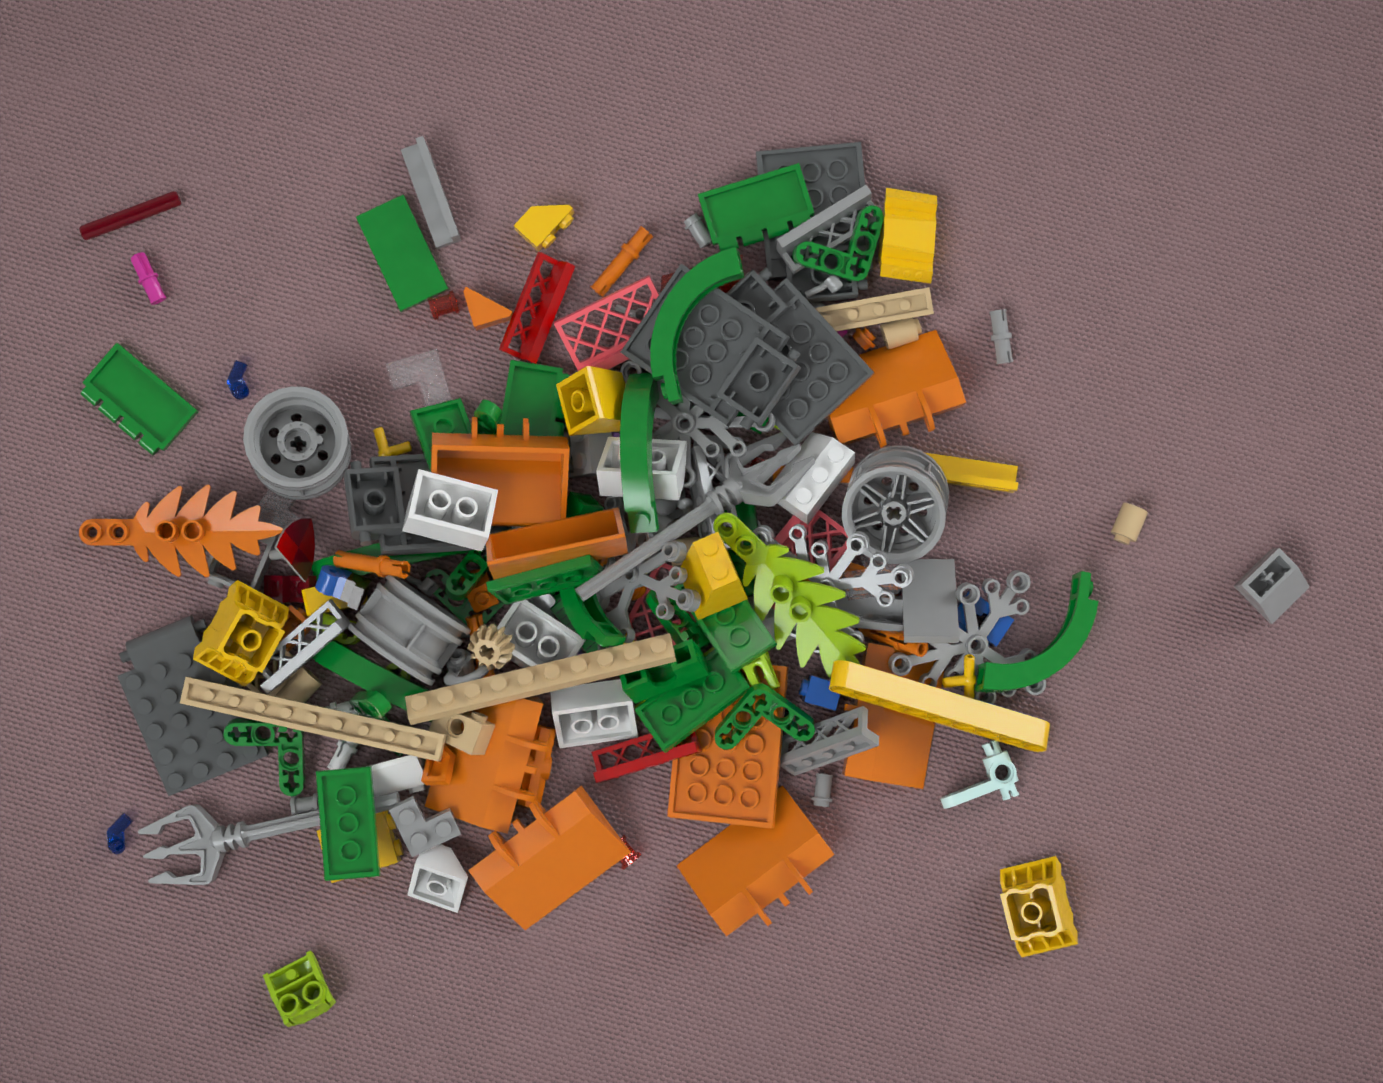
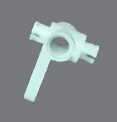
[940,740,1019,809]

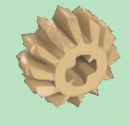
[467,623,515,671]

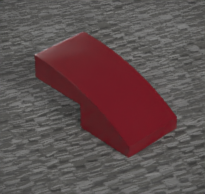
[264,575,317,603]

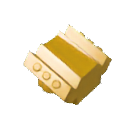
[878,188,937,284]
[193,580,289,687]
[1000,856,1078,957]

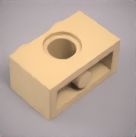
[429,711,495,755]

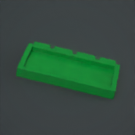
[698,163,815,252]
[80,343,199,456]
[501,360,571,437]

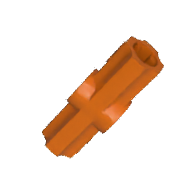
[517,725,556,807]

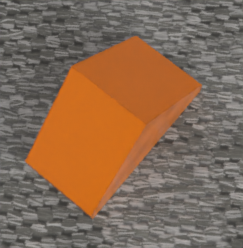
[463,287,513,331]

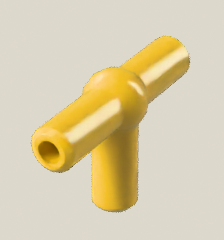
[373,427,412,457]
[942,654,977,699]

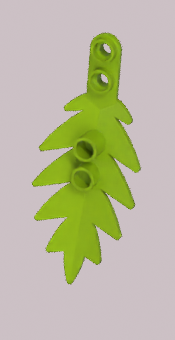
[713,513,866,678]

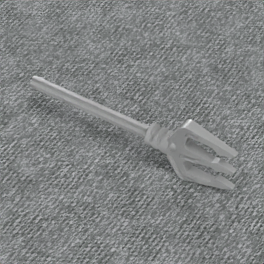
[575,432,815,601]
[138,792,401,885]

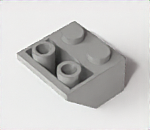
[563,424,612,479]
[1234,548,1309,624]

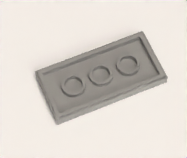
[901,559,959,643]

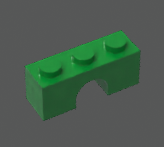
[620,639,709,704]

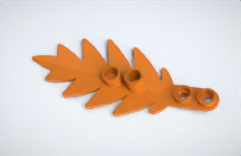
[79,484,283,578]

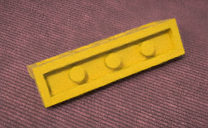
[926,453,1018,493]

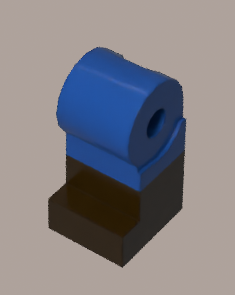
[315,565,372,610]

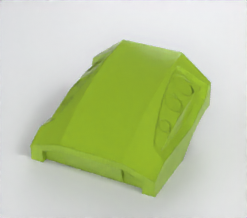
[263,950,336,1027]

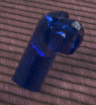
[227,360,250,400]
[106,813,133,854]

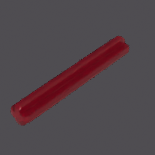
[79,191,181,240]

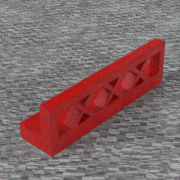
[499,252,575,364]
[591,731,702,783]

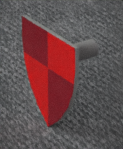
[269,518,315,582]

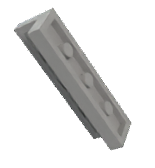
[401,136,462,249]
[776,185,876,274]
[686,444,743,550]
[822,590,903,632]
[260,599,350,694]
[780,706,879,776]

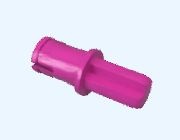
[131,252,167,305]

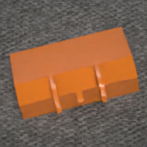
[827,330,967,448]
[431,417,570,527]
[486,507,628,580]
[836,643,945,789]
[425,696,549,834]
[468,785,631,930]
[676,785,835,937]

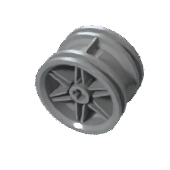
[243,386,351,500]
[842,445,949,564]
[347,575,471,686]

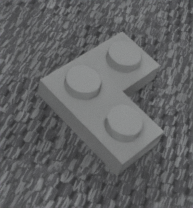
[389,796,461,857]

